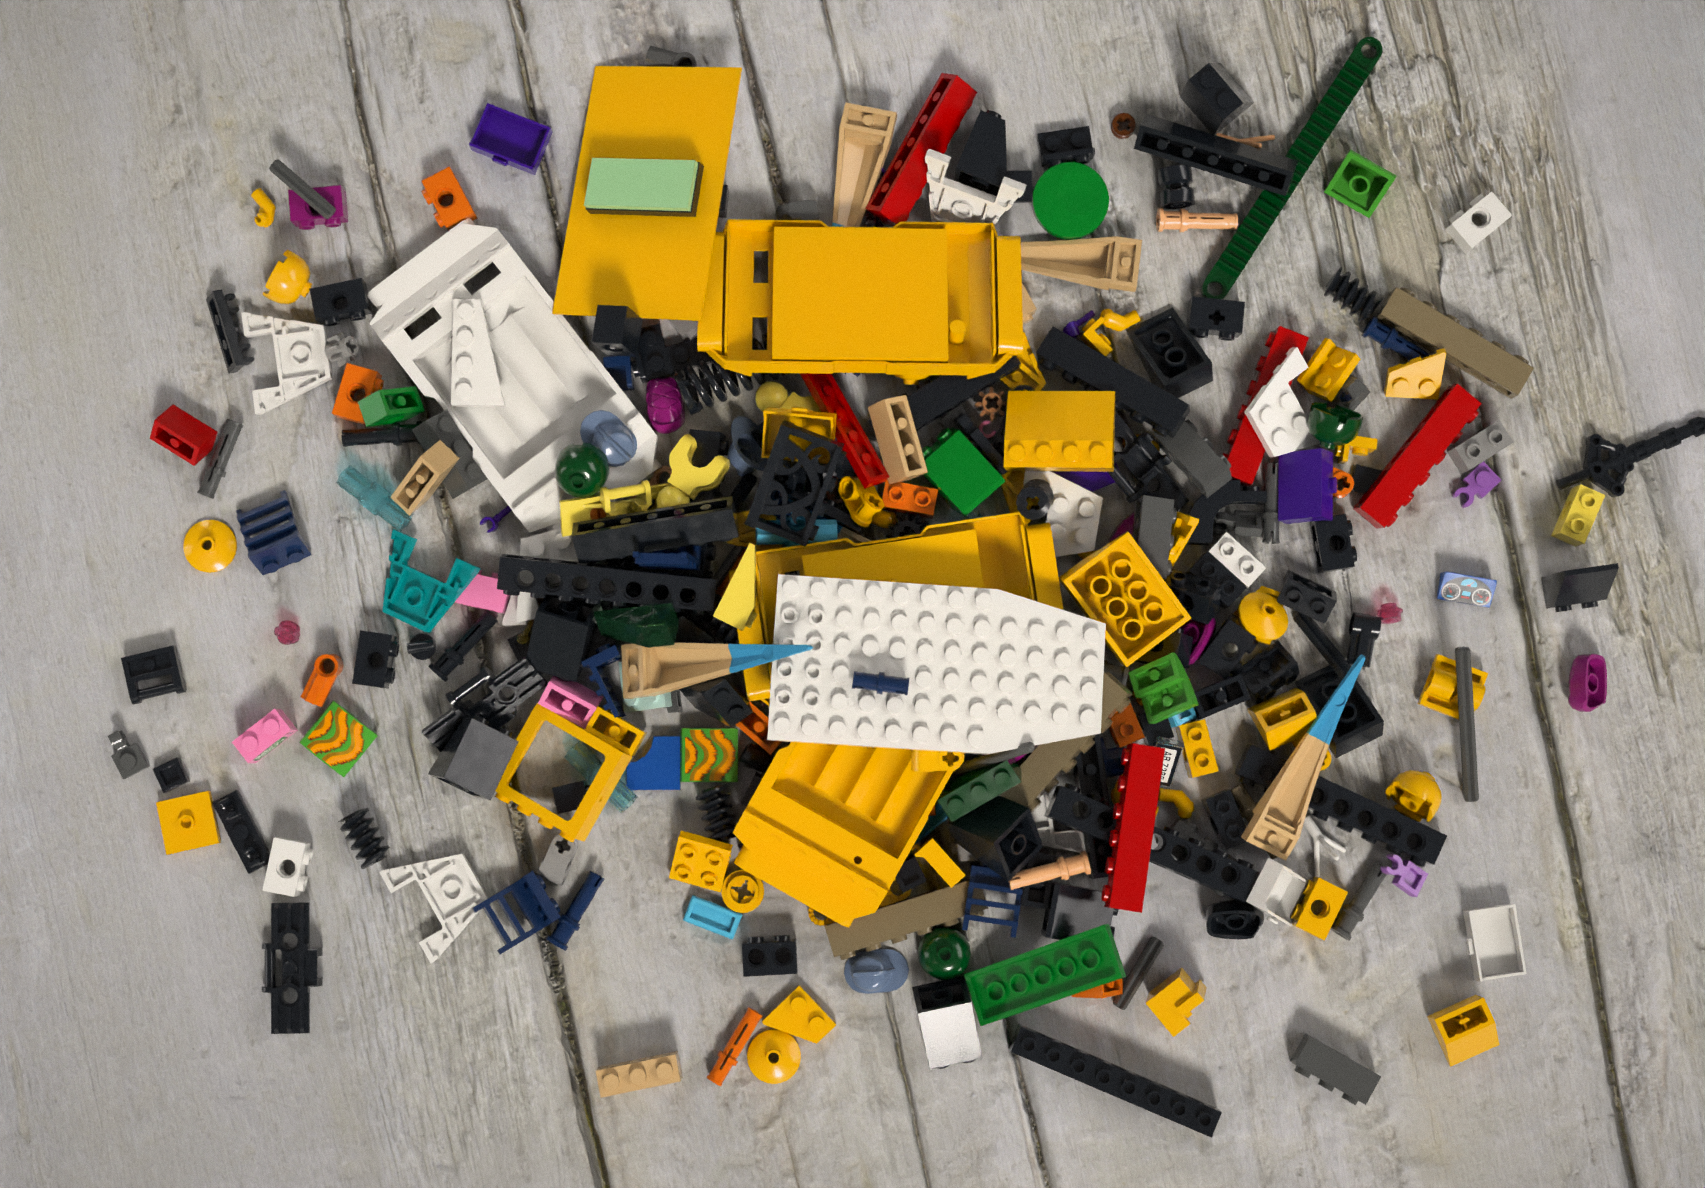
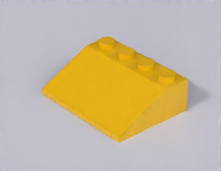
[1004,391,1115,472]
[1059,531,1191,667]

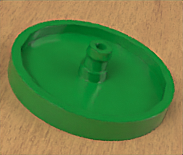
[1032,162,1109,240]

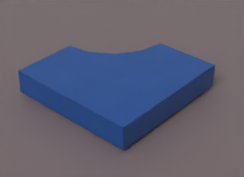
[627,736,681,790]

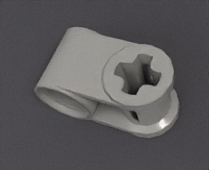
[537,834,578,886]

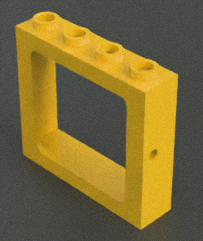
[495,703,632,842]

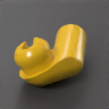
[251,188,276,227]
[871,510,897,528]

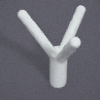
[1304,815,1346,877]

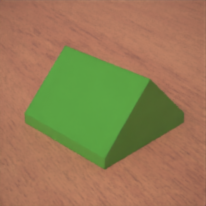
[1324,149,1396,218]

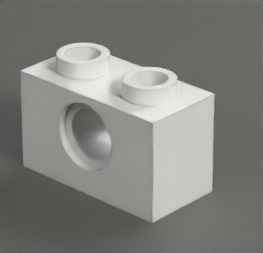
[1445,191,1512,254]
[1206,532,1266,588]
[262,837,313,897]

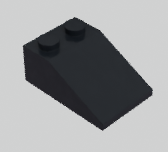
[1126,307,1213,398]
[1541,563,1619,612]
[1295,665,1384,758]

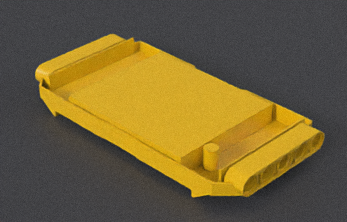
[697,219,1023,379]
[729,512,1063,706]
[733,578,965,928]

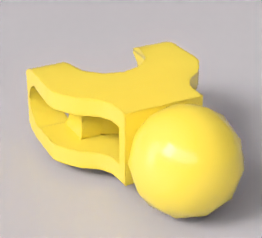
[755,381,821,412]
[656,434,730,508]

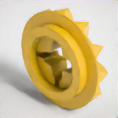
[721,870,764,913]

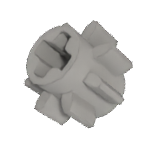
[325,331,358,367]

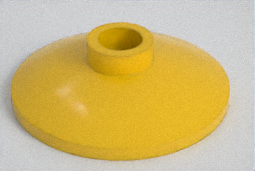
[183,520,237,573]
[1238,592,1288,641]
[747,1029,801,1084]

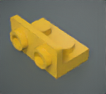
[1297,338,1360,402]

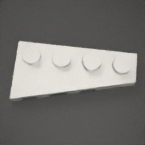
[451,299,506,407]

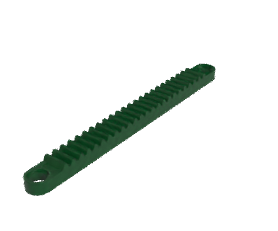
[1201,37,1383,299]

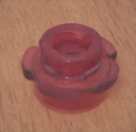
[1376,603,1403,624]
[274,620,300,645]

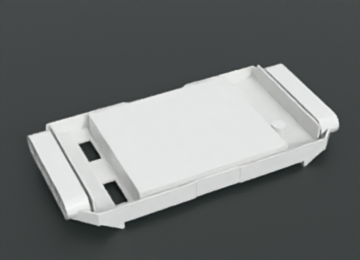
[367,218,662,534]

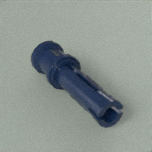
[1361,316,1431,361]
[546,870,605,951]

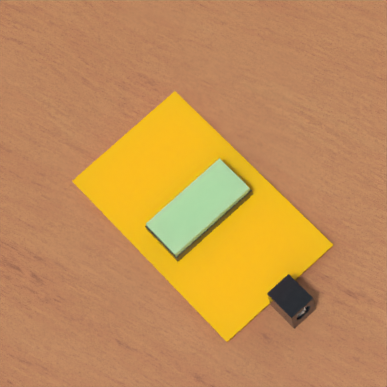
[552,66,742,357]

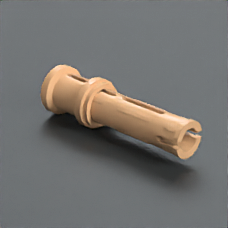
[1156,208,1238,232]
[1008,850,1091,890]

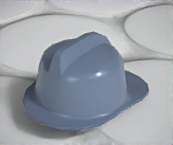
[580,410,637,467]
[727,416,768,477]
[844,949,909,994]

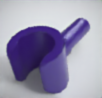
[1063,310,1095,338]
[480,505,512,533]

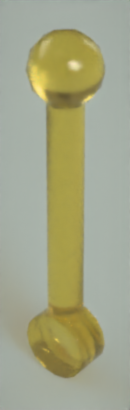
[517,598,544,644]

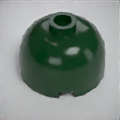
[1308,402,1363,449]
[555,443,609,498]
[917,926,971,980]

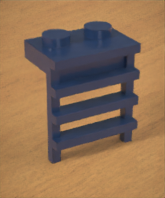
[236,490,312,575]
[633,545,701,571]
[581,643,626,718]
[962,860,1023,938]
[472,871,561,954]

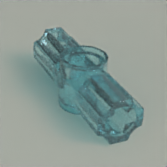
[336,465,414,532]
[564,741,638,813]

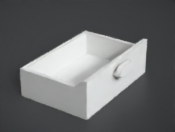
[1246,858,1308,927]
[1463,903,1527,982]

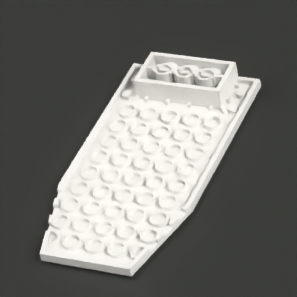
[767,574,1106,755]

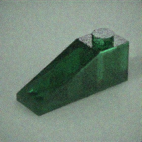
[594,603,679,648]

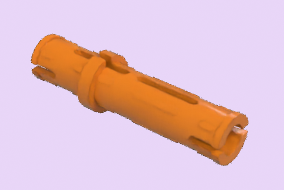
[706,1007,763,1086]

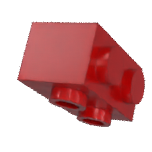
[150,404,218,466]

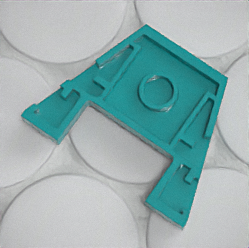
[382,529,481,633]

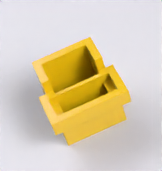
[1146,967,1207,1037]

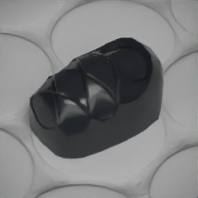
[1206,899,1264,940]

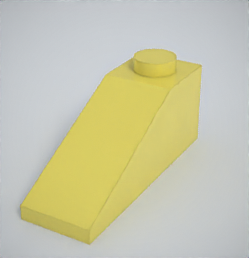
[713,543,757,631]

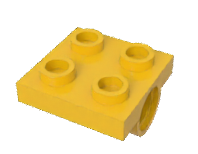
[1418,654,1488,720]
[669,830,733,892]

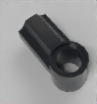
[1347,612,1381,668]

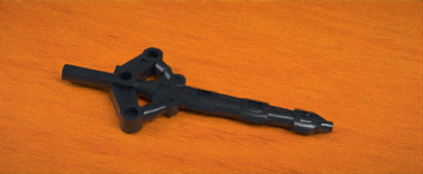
[1557,417,1705,498]

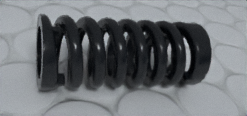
[673,332,792,416]

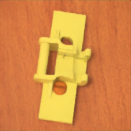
[559,480,670,537]

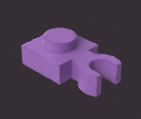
[1452,461,1501,508]
[1380,854,1428,897]

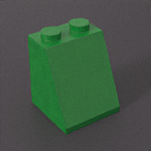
[922,427,1005,516]

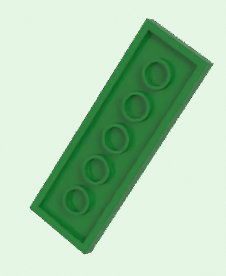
[964,924,1126,1026]

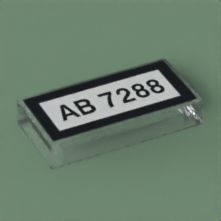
[1154,736,1184,788]

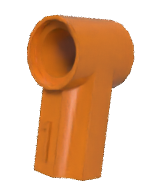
[301,654,344,707]

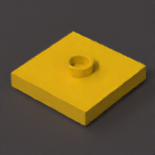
[156,791,221,855]

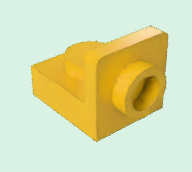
[1080,316,1113,357]
[1335,436,1378,464]

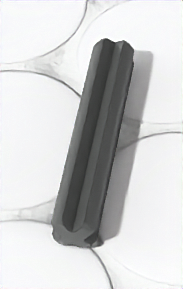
[269,159,336,219]
[1113,936,1164,1010]

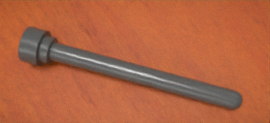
[947,742,1035,783]

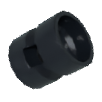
[1157,165,1195,210]

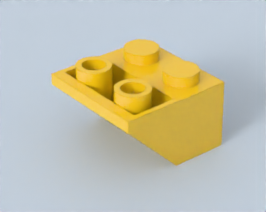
[1247,688,1317,751]
[1427,995,1499,1067]

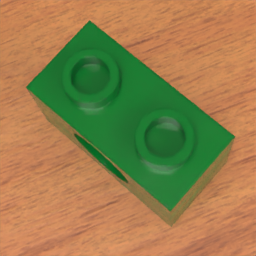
[358,386,425,427]

